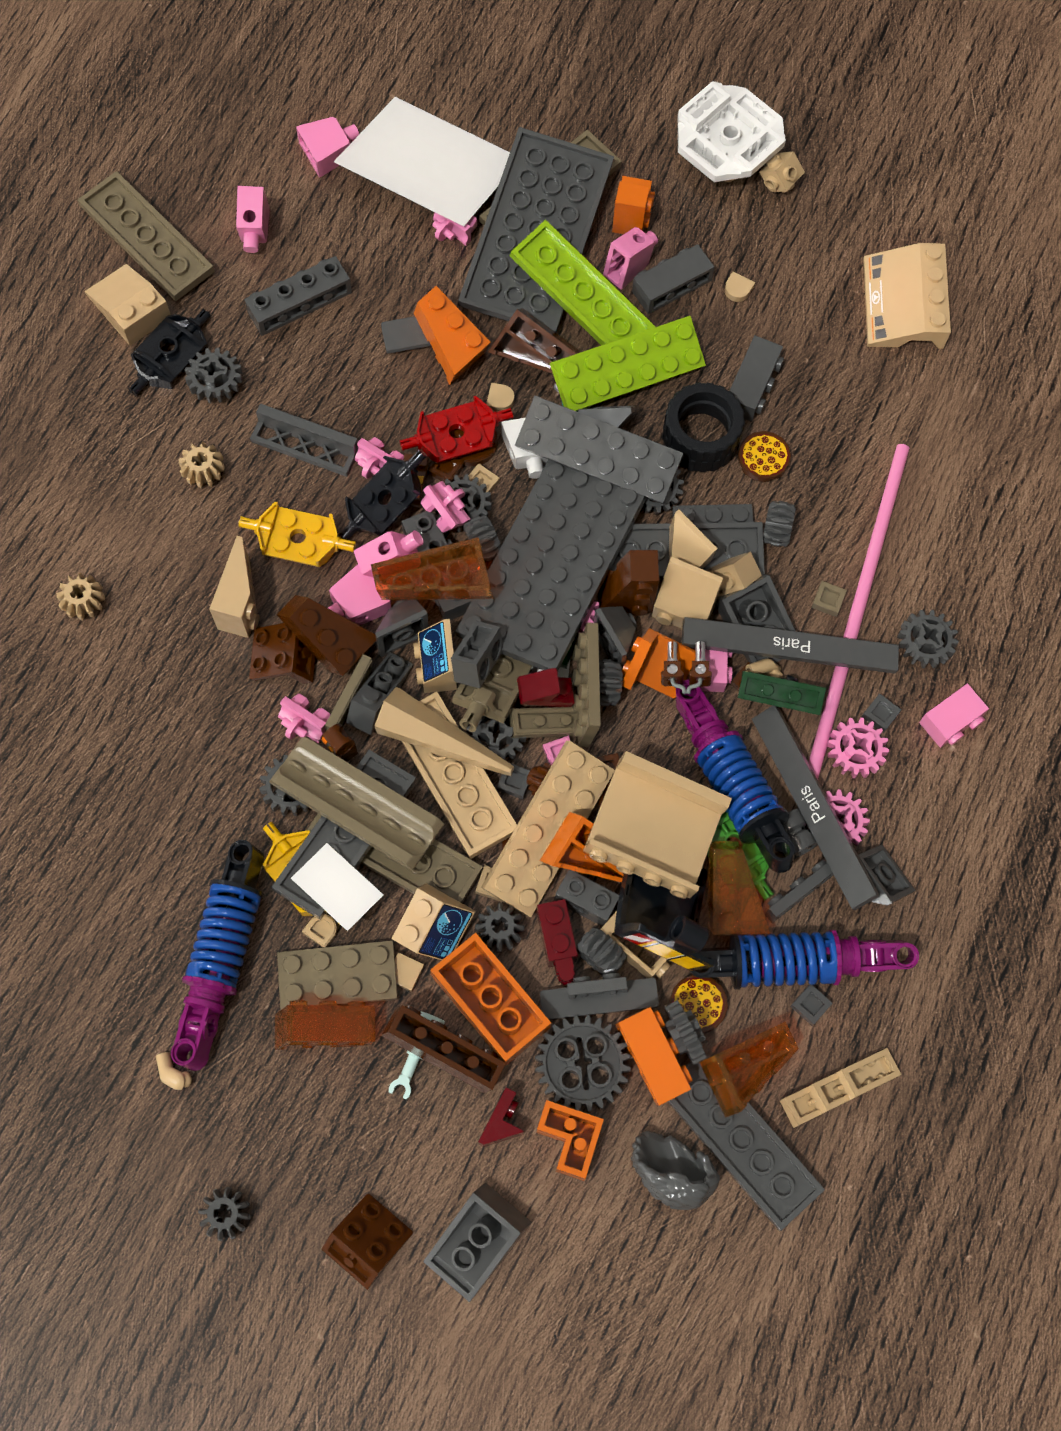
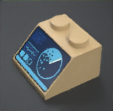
[413,619,457,693]
[391,883,476,960]

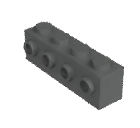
[244,256,352,336]
[401,511,476,620]

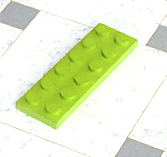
[509,219,655,345]
[550,316,706,411]

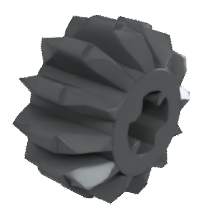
[763,501,796,547]
[464,515,501,563]
[599,659,623,707]
[475,903,524,953]
[576,928,627,975]
[198,1187,251,1241]

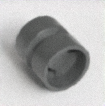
[783,808,818,859]

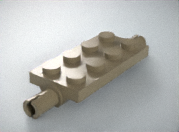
[452,654,534,732]

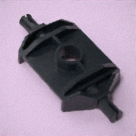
[128,309,211,396]
[338,449,427,540]

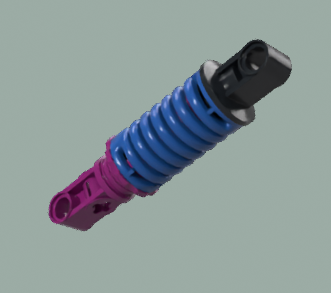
[676,680,795,873]
[171,840,264,1071]
[689,930,919,990]

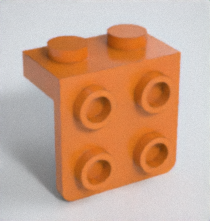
[622,628,696,698]

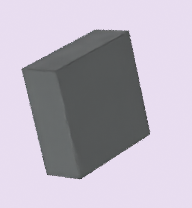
[862,693,902,733]
[497,762,530,800]
[790,984,833,1026]

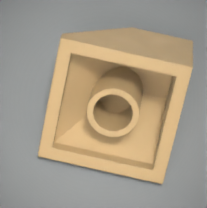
[669,510,718,569]

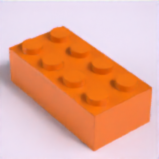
[430,933,551,1066]

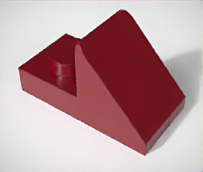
[517,668,575,707]
[478,1087,524,1147]

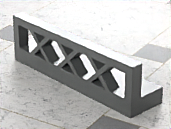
[250,403,358,477]

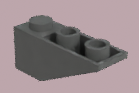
[346,652,414,735]

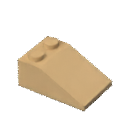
[85,264,171,346]
[210,536,259,638]
[652,557,723,630]

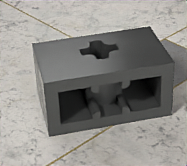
[555,870,619,927]

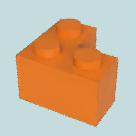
[612,176,655,234]
[536,1100,604,1181]

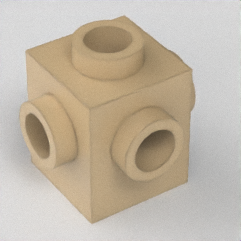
[759,152,805,193]

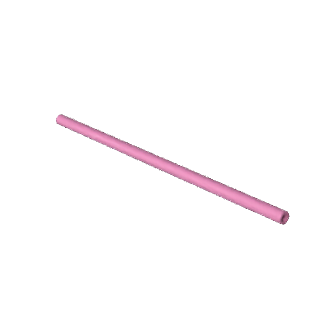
[808,444,910,780]

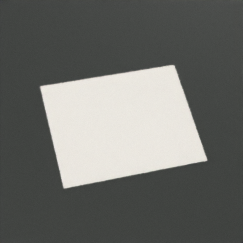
[334,97,510,226]

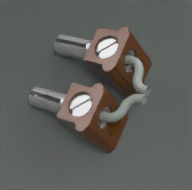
[661,641,712,694]

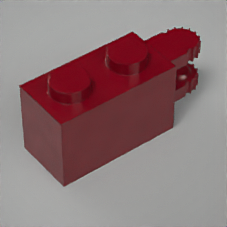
[536,899,578,985]

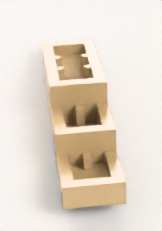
[780,1048,901,1128]

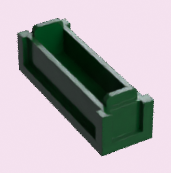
[737,671,826,715]

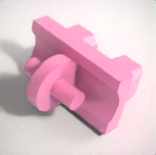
[432,213,477,246]
[354,437,404,479]
[421,481,470,533]
[278,693,330,744]

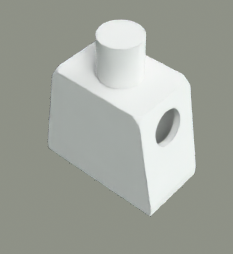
[502,418,548,479]

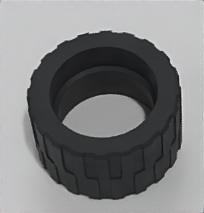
[662,382,745,472]

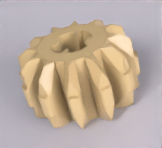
[178,441,225,488]
[56,572,105,621]

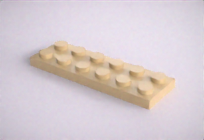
[401,692,517,859]
[481,741,615,917]

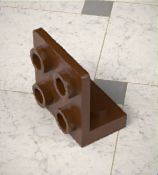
[249,623,315,684]
[321,1194,413,1290]

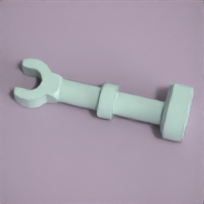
[389,1011,445,1100]

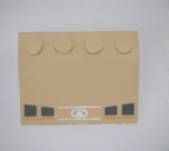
[863,243,951,349]

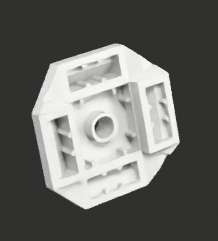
[678,81,786,183]

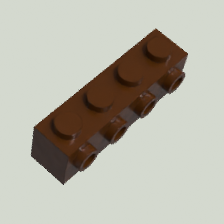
[381,1005,506,1093]

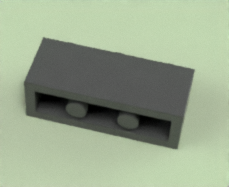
[632,244,714,314]
[730,335,784,422]

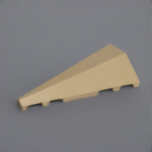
[375,687,514,776]

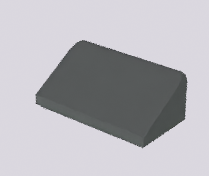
[381,316,431,354]

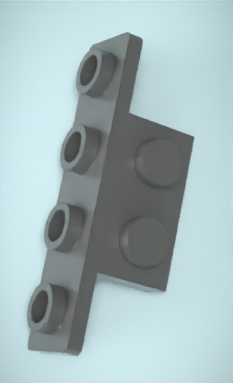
[540,973,659,1020]

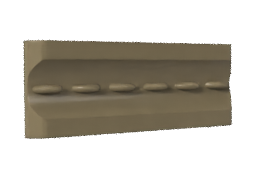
[269,737,444,871]

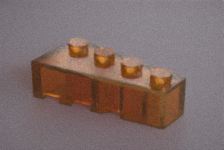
[371,537,494,600]

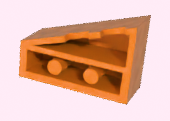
[414,286,491,385]
[539,812,624,882]
[615,1007,693,1106]

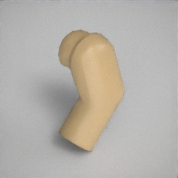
[745,658,783,678]
[156,1052,192,1090]

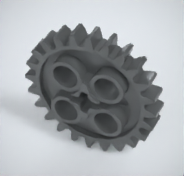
[535,1015,631,1113]

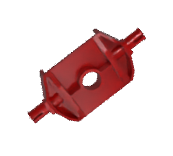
[399,396,514,463]

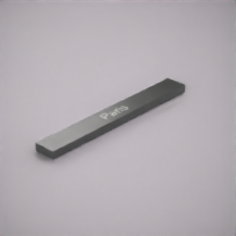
[681,617,899,674]
[752,705,880,910]

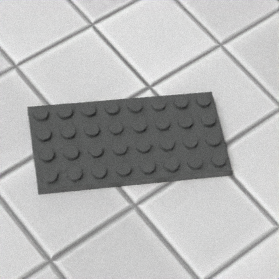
[458,127,614,333]
[455,460,646,672]

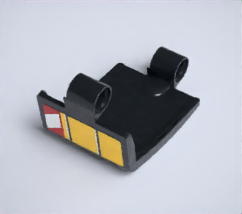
[614,868,715,971]

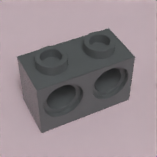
[451,621,503,688]

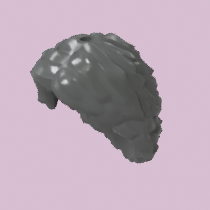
[631,1131,720,1210]

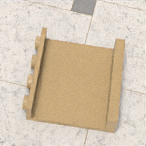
[583,751,732,898]

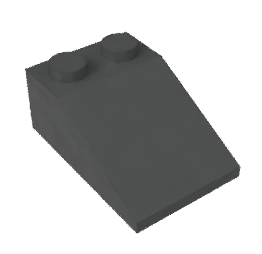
[715,574,795,663]
[423,1183,532,1302]

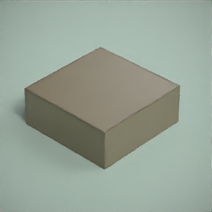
[811,581,847,617]

